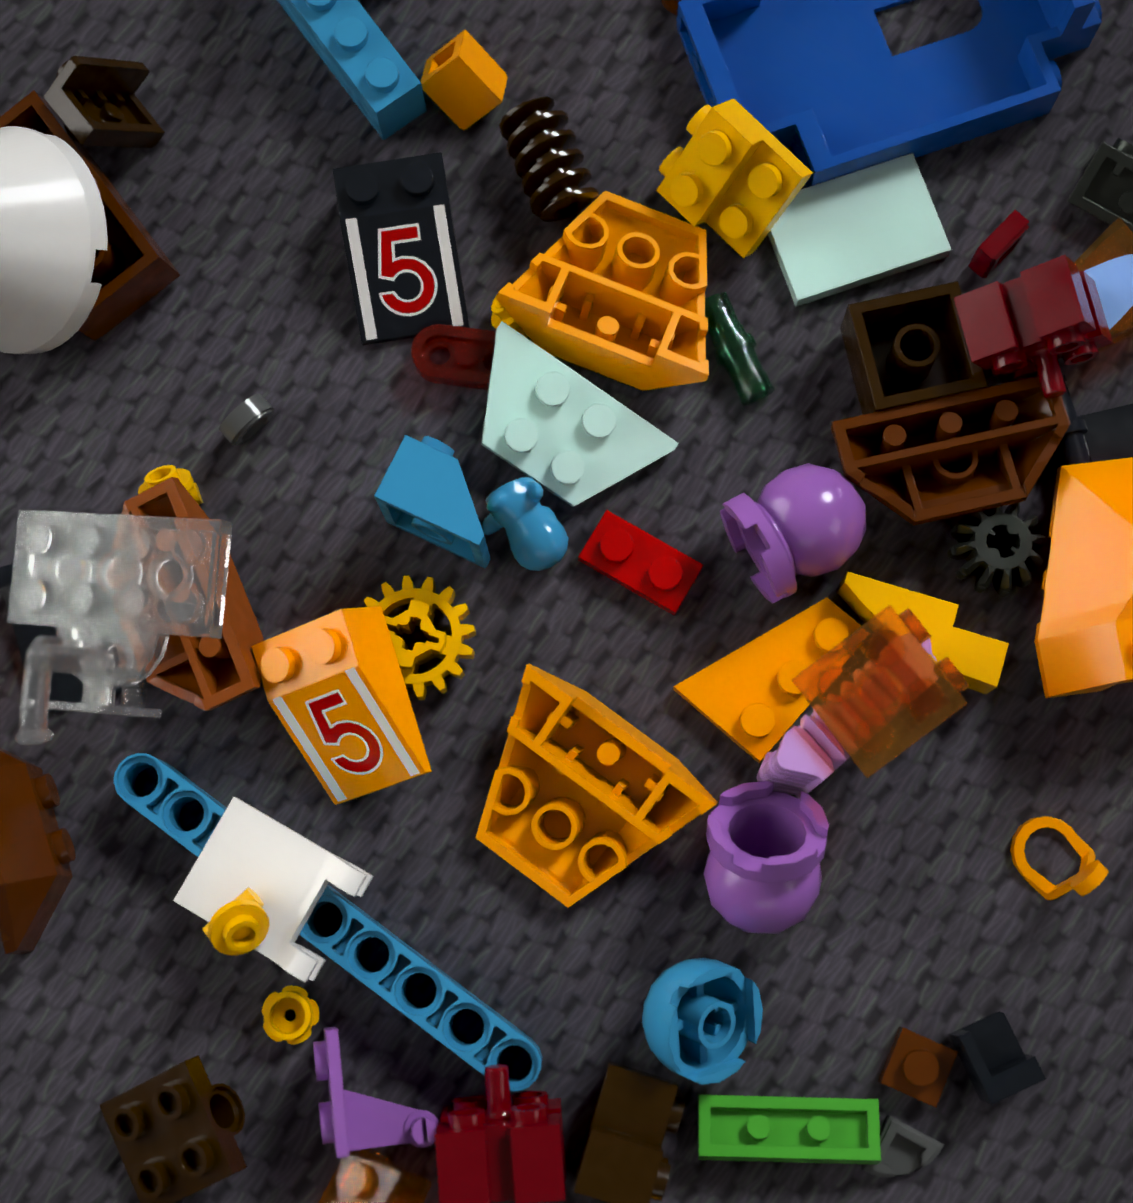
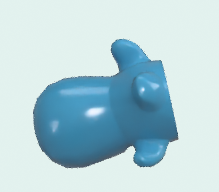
[482,477,569,571]

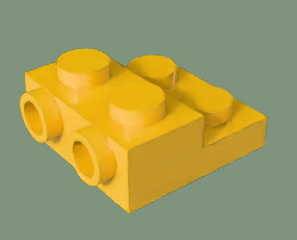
[656,98,813,258]

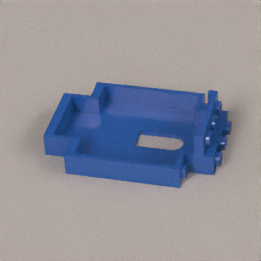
[676,0,1102,187]

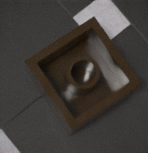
[840,281,987,415]

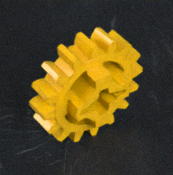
[364,575,476,701]

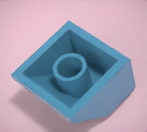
[374,435,491,569]

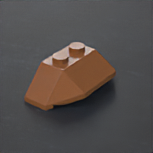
[108,477,264,711]

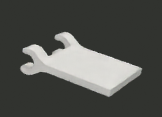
[173,797,374,982]

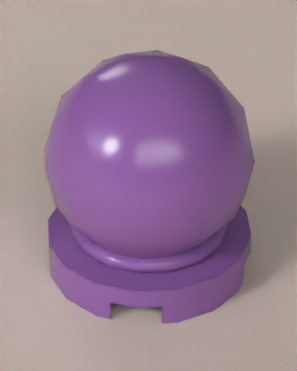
[720,463,866,603]
[704,781,829,934]

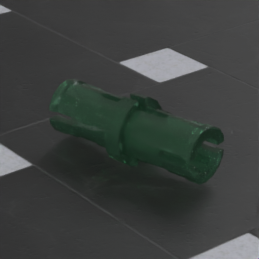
[705,292,775,406]

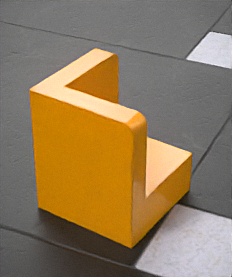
[421,29,508,130]

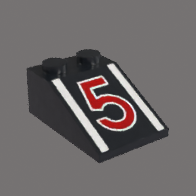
[333,152,470,345]

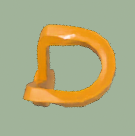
[1010,816,1109,900]

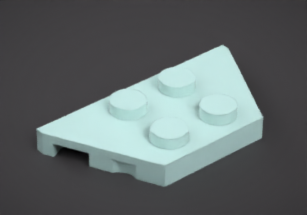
[481,321,679,507]

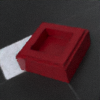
[968,209,1030,278]

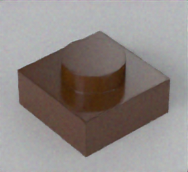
[878,1027,958,1108]

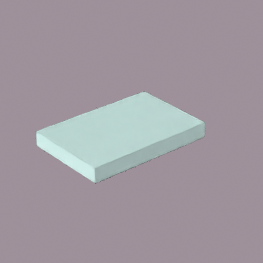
[768,153,952,307]

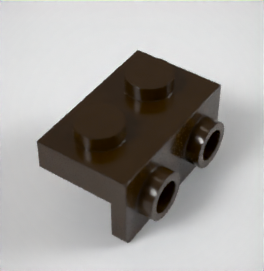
[44,56,165,148]

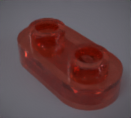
[411,324,496,390]

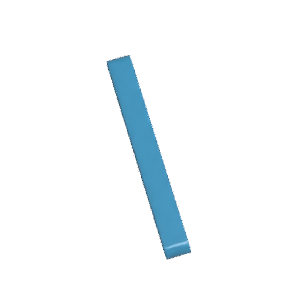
[114,753,542,1091]

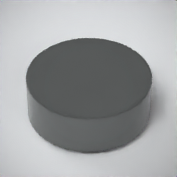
[219,393,274,445]

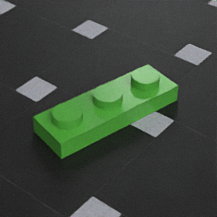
[698,1095,881,1165]

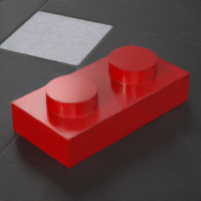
[578,510,704,616]

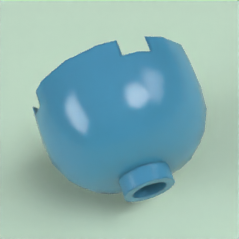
[642,958,763,1085]

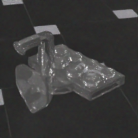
[7,509,233,745]

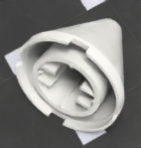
[0,126,108,354]

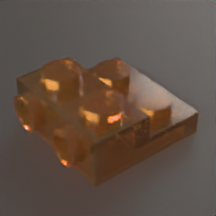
[792,605,970,779]

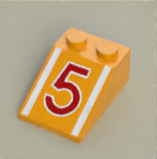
[251,606,432,805]

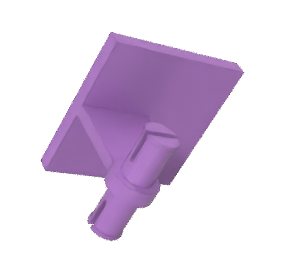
[313,1026,439,1158]

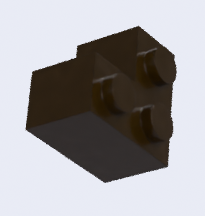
[573,1061,686,1203]

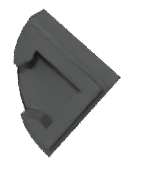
[862,1114,944,1177]

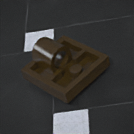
[99,1055,247,1203]

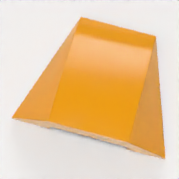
[496,190,709,391]
[475,664,718,908]

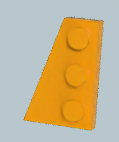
[673,597,871,763]

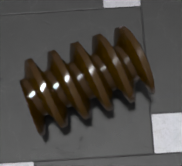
[499,96,599,222]

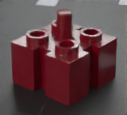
[954,255,1113,399]
[435,1064,566,1203]

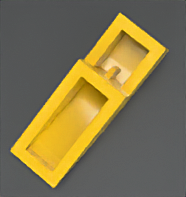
[837,572,1009,695]

